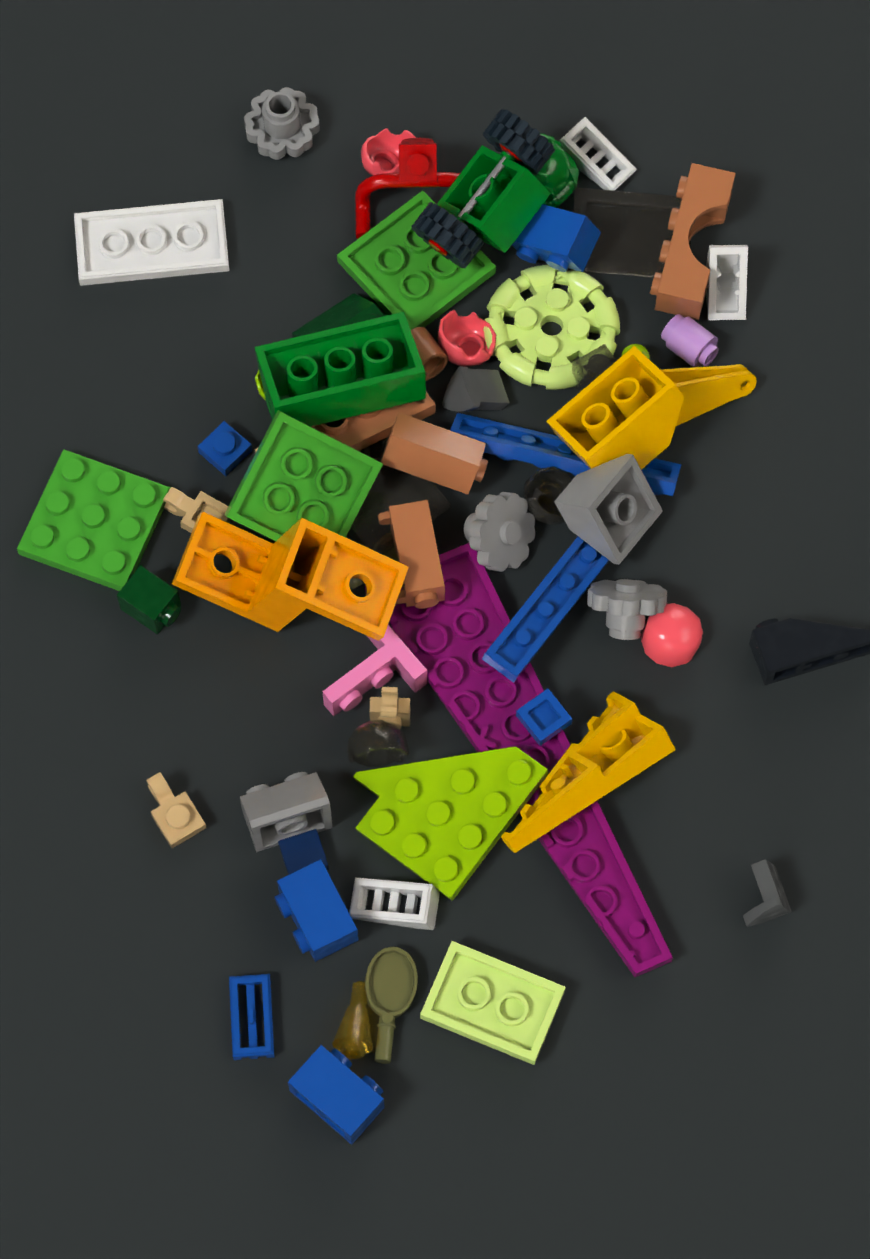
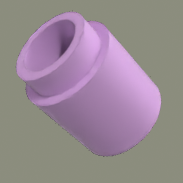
[661,314,719,367]

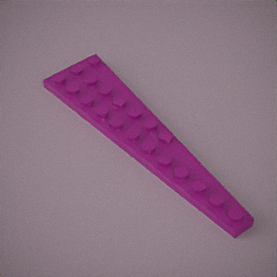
[365,543,673,977]

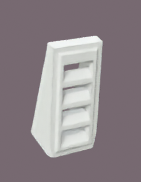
[559,117,637,195]
[349,877,440,930]

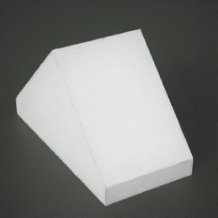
[706,245,748,320]

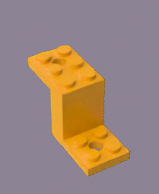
[172,511,409,641]

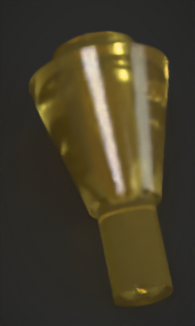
[332,981,373,1059]

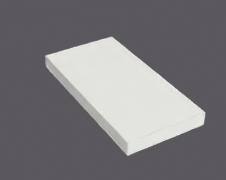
[74,199,229,286]

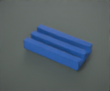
[229,974,275,1060]

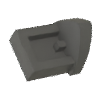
[442,366,510,412]
[743,859,792,927]

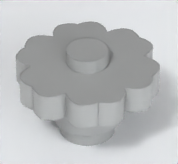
[244,87,320,160]
[464,492,535,572]
[587,579,667,640]

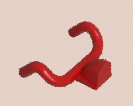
[355,138,460,239]

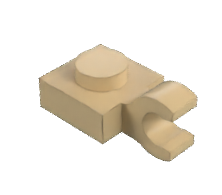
[163,487,231,533]
[369,687,411,731]
[146,772,206,848]

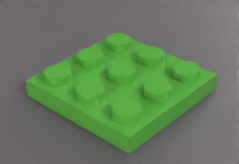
[337,190,496,330]
[224,410,383,541]
[17,449,170,591]

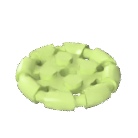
[483,264,620,390]

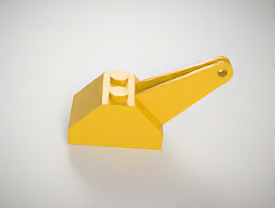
[546,346,757,470]

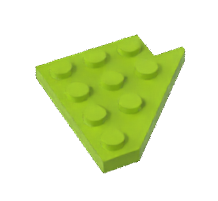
[353,746,549,901]

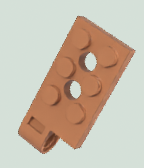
[311,327,448,451]

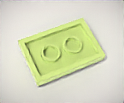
[420,941,566,1065]

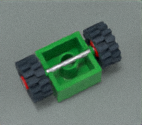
[411,109,555,268]

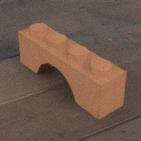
[650,163,736,320]

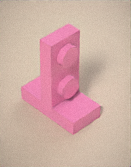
[322,625,427,716]

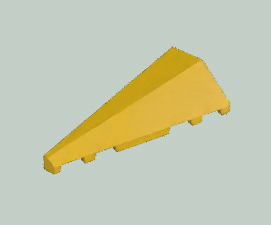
[501,691,676,853]

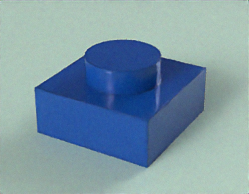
[197,421,252,476]
[516,689,572,746]

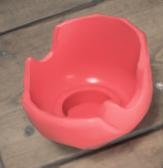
[361,128,416,176]
[438,310,496,366]
[641,603,703,667]

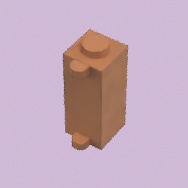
[380,412,488,494]
[378,500,445,609]

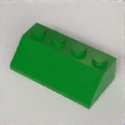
[255,312,426,426]

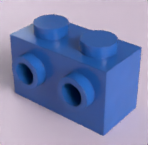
[512,204,601,272]
[274,859,359,962]
[288,1045,385,1145]

